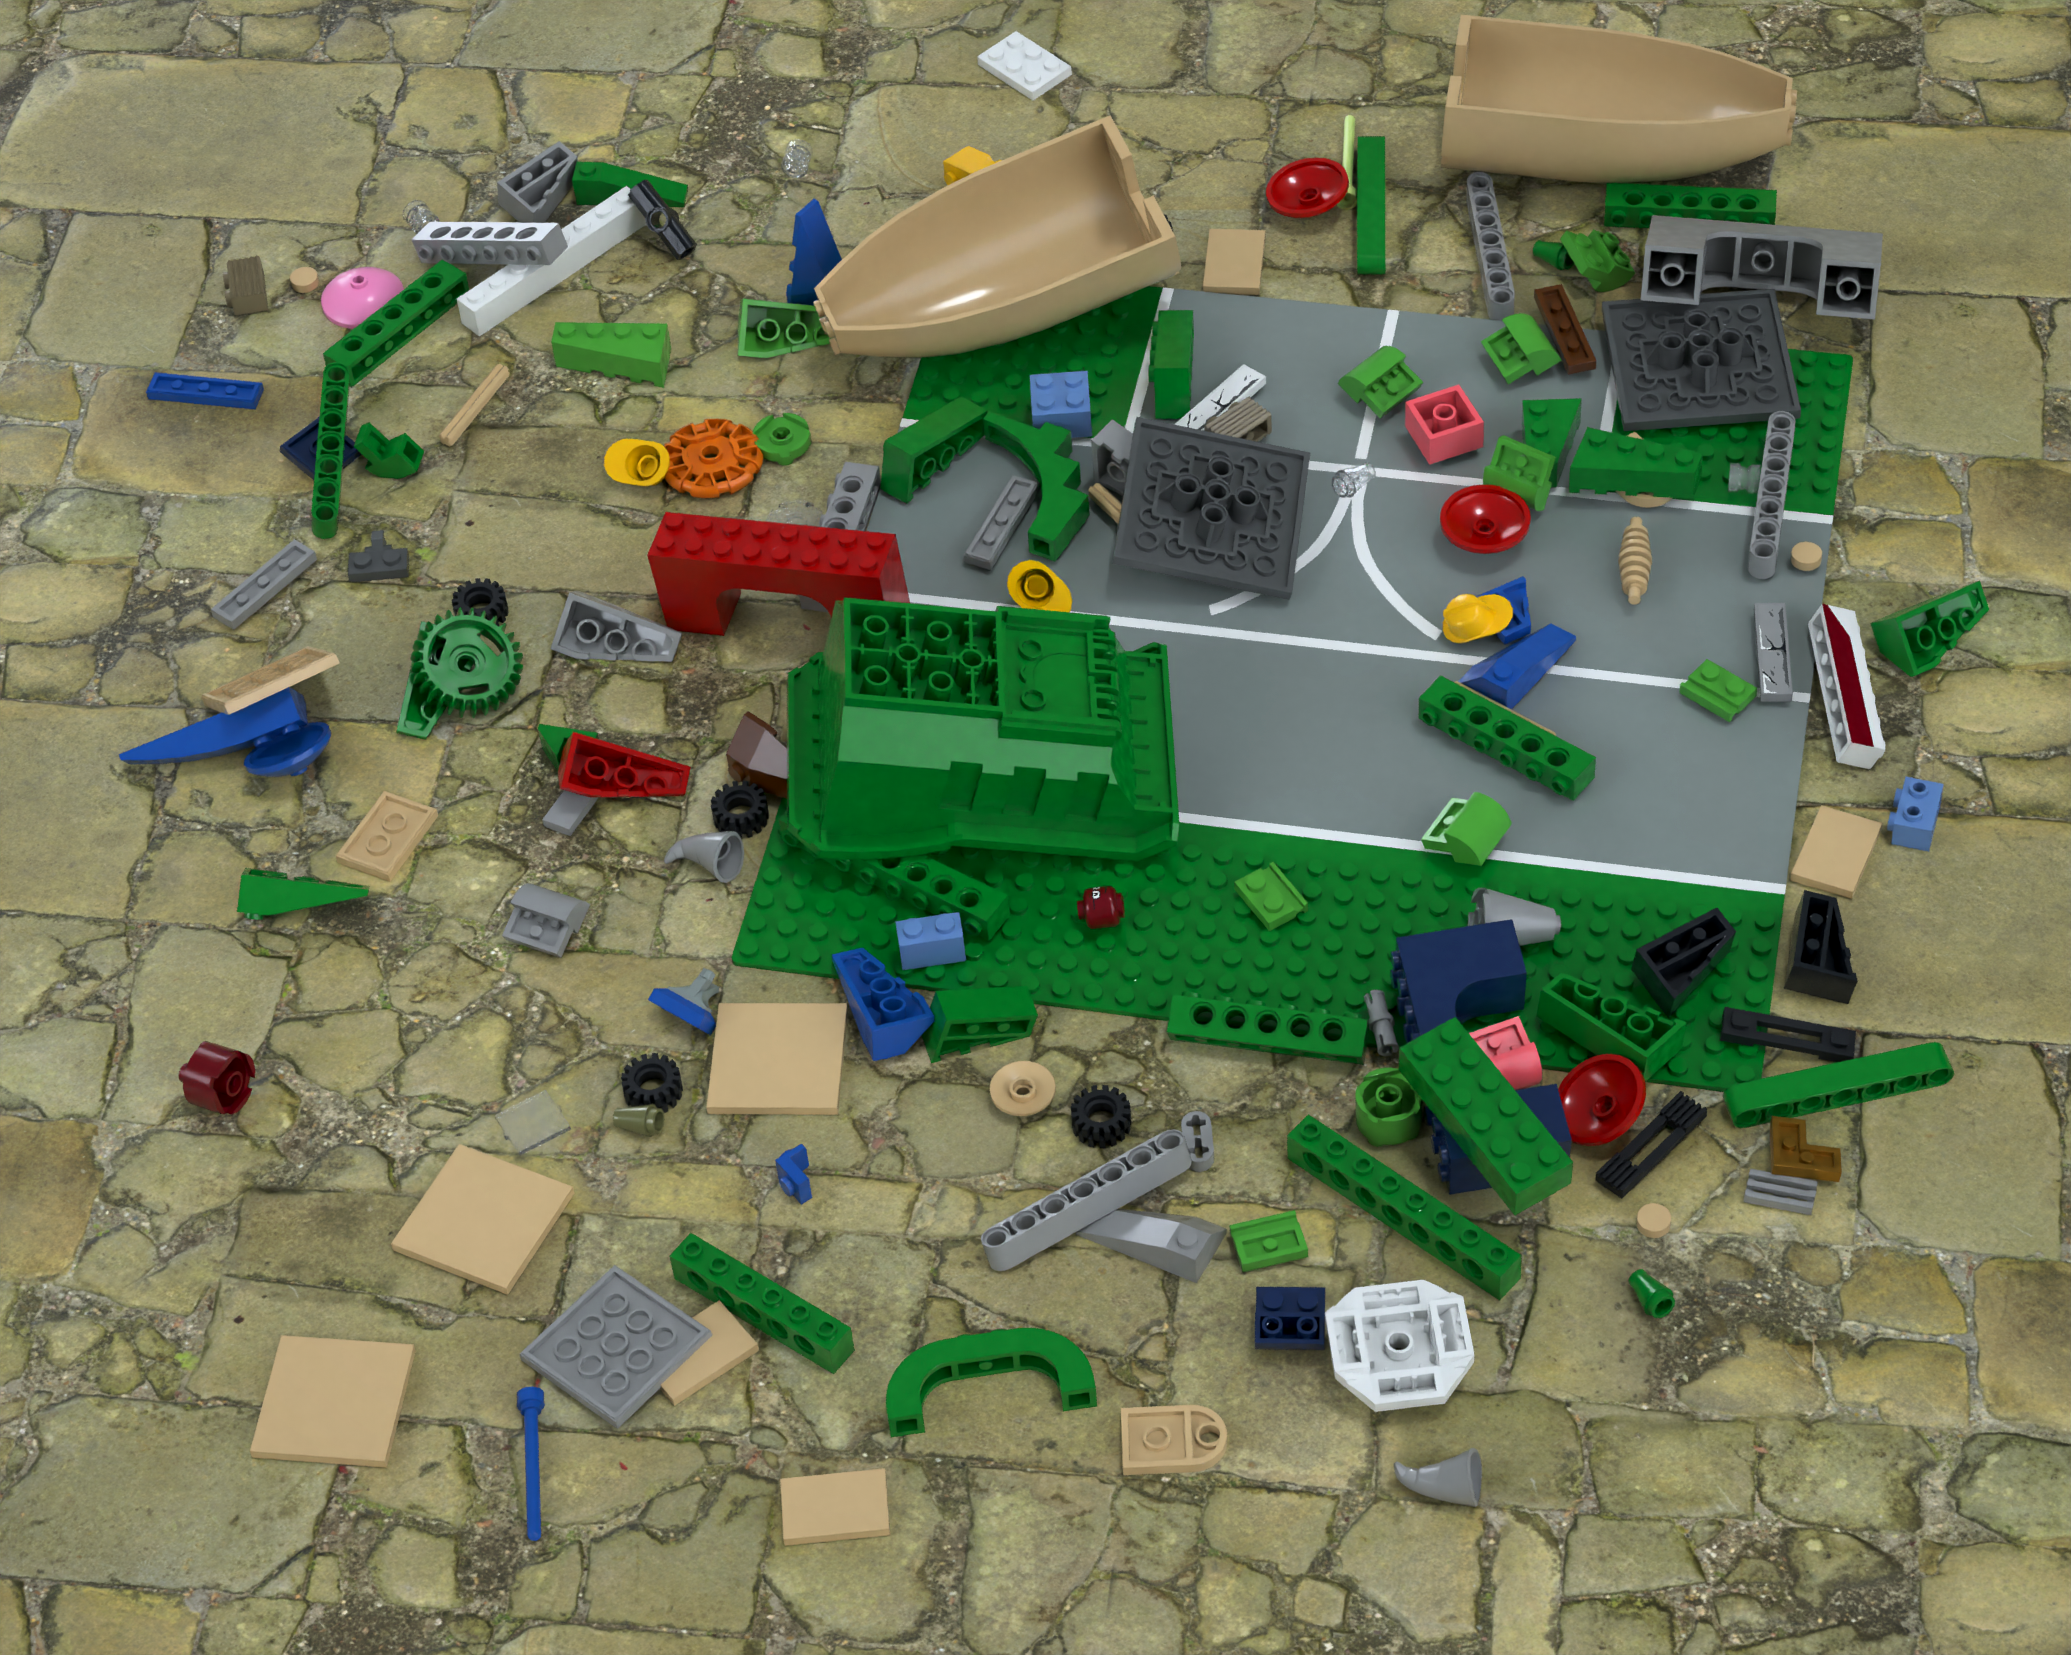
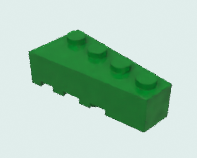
[1569,427,1703,499]

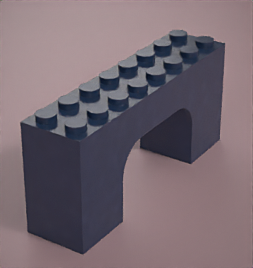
[1390,919,1572,1195]

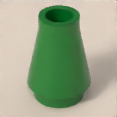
[1533,240,1574,271]
[1628,1269,1675,1318]

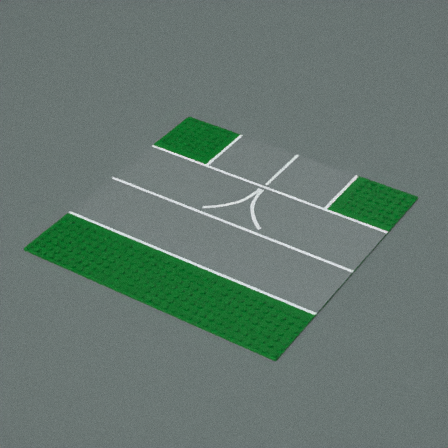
[732,286,1853,1092]

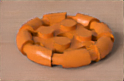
[664,418,764,499]

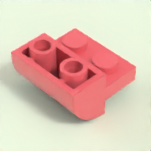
[1469,1016,1542,1090]

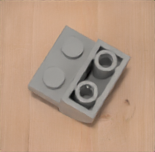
[502,883,590,958]

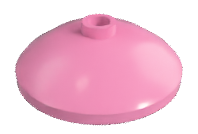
[321,267,404,329]

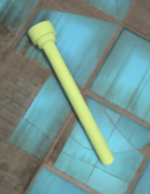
[1337,115,1357,210]

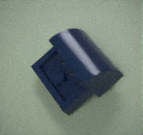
[1255,1287,1326,1350]

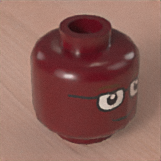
[1077,886,1125,929]

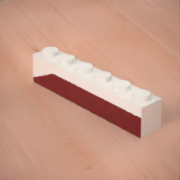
[1808,604,1885,769]

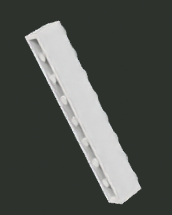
[457,186,647,337]

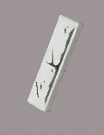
[1174,364,1266,431]

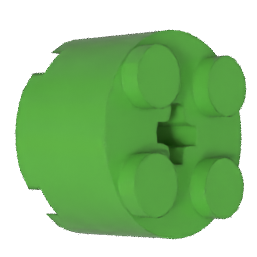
[1355,1067,1423,1147]

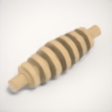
[1618,517,1652,605]

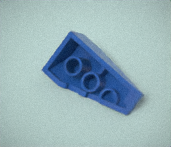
[786,199,842,306]
[1458,623,1576,709]
[832,948,934,1061]

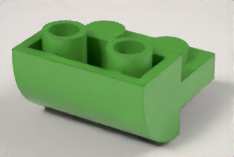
[1560,229,1635,292]
[1481,313,1562,384]
[1338,346,1423,418]
[1483,435,1556,511]
[1421,792,1512,866]

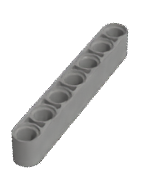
[1466,172,1515,321]
[1748,411,1796,579]
[981,1129,1192,1271]

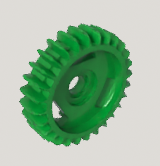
[410,607,523,718]

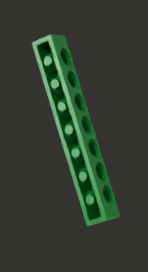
[779,811,1010,941]
[1287,1114,1522,1301]

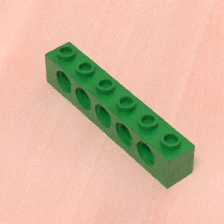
[1604,183,1777,228]
[323,260,469,388]
[1419,675,1596,801]
[1167,991,1369,1065]
[669,1233,855,1374]

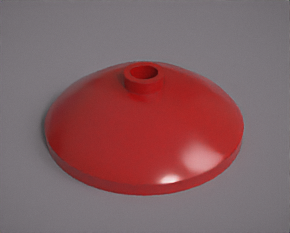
[1266,158,1349,218]
[1440,485,1531,554]
[1558,1054,1646,1146]

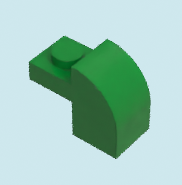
[354,422,424,479]

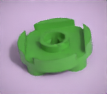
[753,413,812,466]

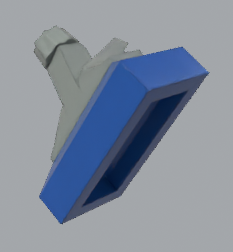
[648,968,719,1036]

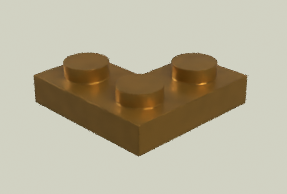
[1770,1116,1842,1182]

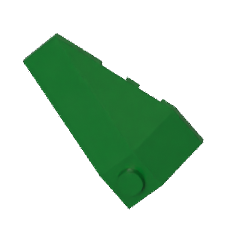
[396,621,480,740]
[237,868,370,920]

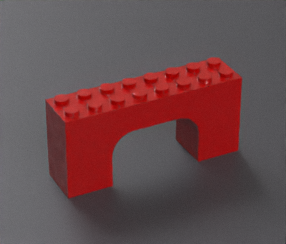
[647,512,910,636]

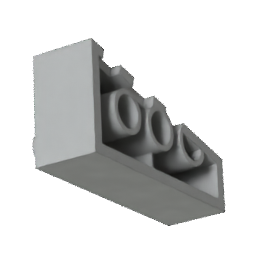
[1091,419,1133,496]

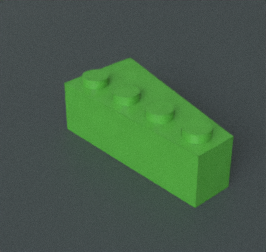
[551,322,671,388]

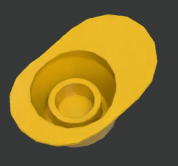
[604,439,670,486]
[1007,560,1072,612]
[1443,594,1513,644]

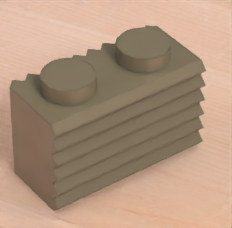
[223,255,268,316]
[1204,396,1272,442]

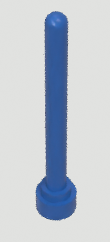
[517,1387,545,1541]

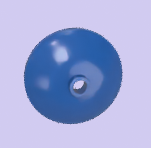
[244,722,332,777]

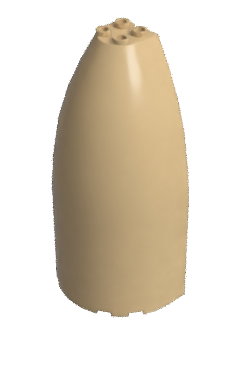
[1441,15,1797,183]
[813,115,1181,358]

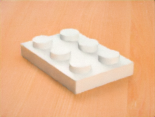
[977,31,1072,101]

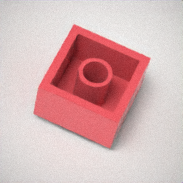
[1405,384,1484,465]

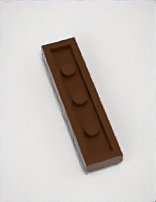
[1534,284,1596,375]

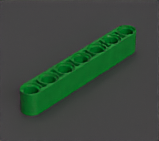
[1357,136,1385,275]
[311,362,350,539]
[1723,1042,1954,1128]

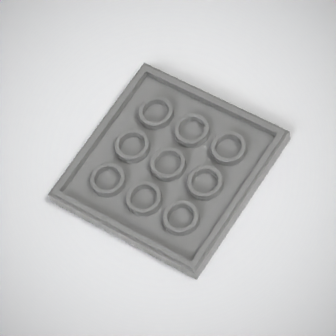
[520,1265,712,1429]

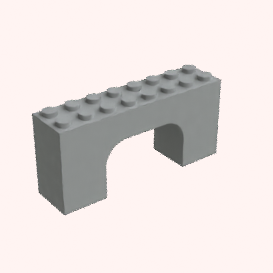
[1641,215,1883,320]

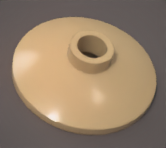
[990,1061,1056,1116]

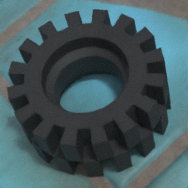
[452,578,509,627]
[711,781,769,839]
[621,1053,683,1113]
[1071,1085,1131,1148]

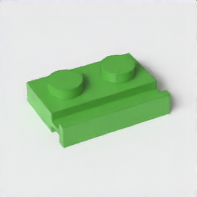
[1679,659,1757,722]
[1234,862,1308,931]
[1229,1210,1308,1272]

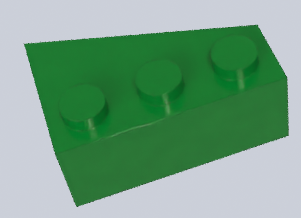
[1522,398,1582,488]
[921,986,1038,1063]

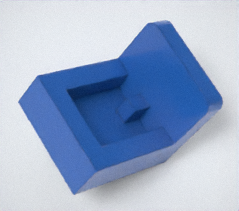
[775,1144,812,1205]

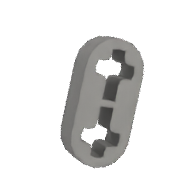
[1181,1111,1214,1172]

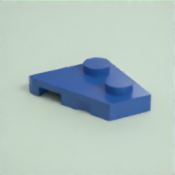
[1476,576,1531,645]

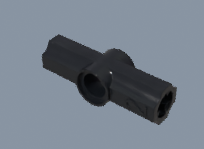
[628,180,697,260]

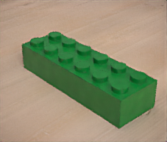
[1398,1017,1573,1216]

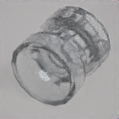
[781,139,813,178]
[402,200,439,234]
[1728,463,1760,494]

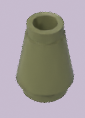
[613,1104,665,1137]

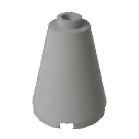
[1468,887,1561,946]

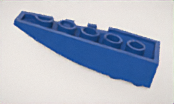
[119,687,308,764]

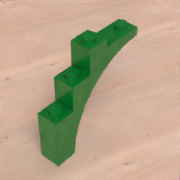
[983,411,1090,562]

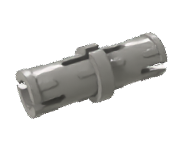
[1364,990,1399,1056]

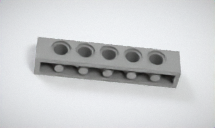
[412,222,568,265]
[796,462,881,612]

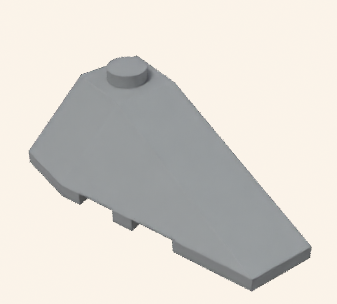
[1076,1209,1227,1283]

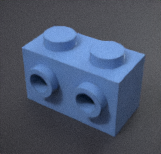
[1887,777,1944,852]
[895,912,966,970]

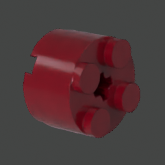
[178,1041,255,1114]

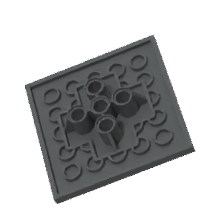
[1602,289,1801,431]
[1112,417,1310,600]

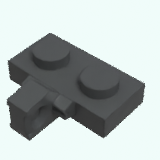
[348,530,409,582]

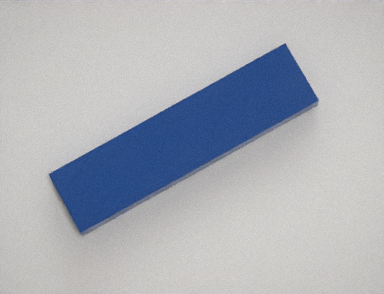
[146,372,264,410]

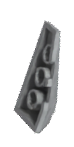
[550,590,683,662]

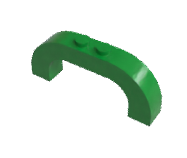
[886,1328,1097,1438]

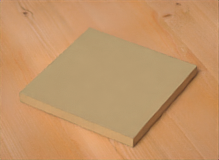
[201,646,340,715]
[706,1003,848,1115]
[391,1144,575,1295]
[250,1335,416,1468]

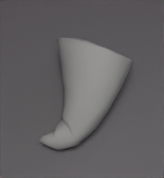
[664,831,744,883]
[1394,1447,1482,1507]

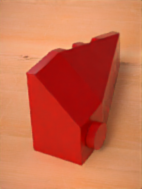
[558,732,691,797]

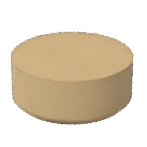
[290,267,319,293]
[1791,542,1822,571]
[1636,1203,1671,1238]

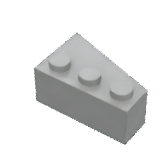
[497,141,578,223]

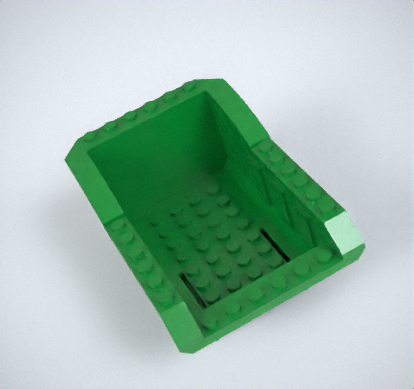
[787,597,1179,861]

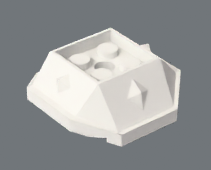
[1325,1280,1474,1412]

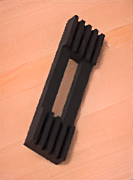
[1720,1007,1856,1062]
[1595,1091,1707,1199]

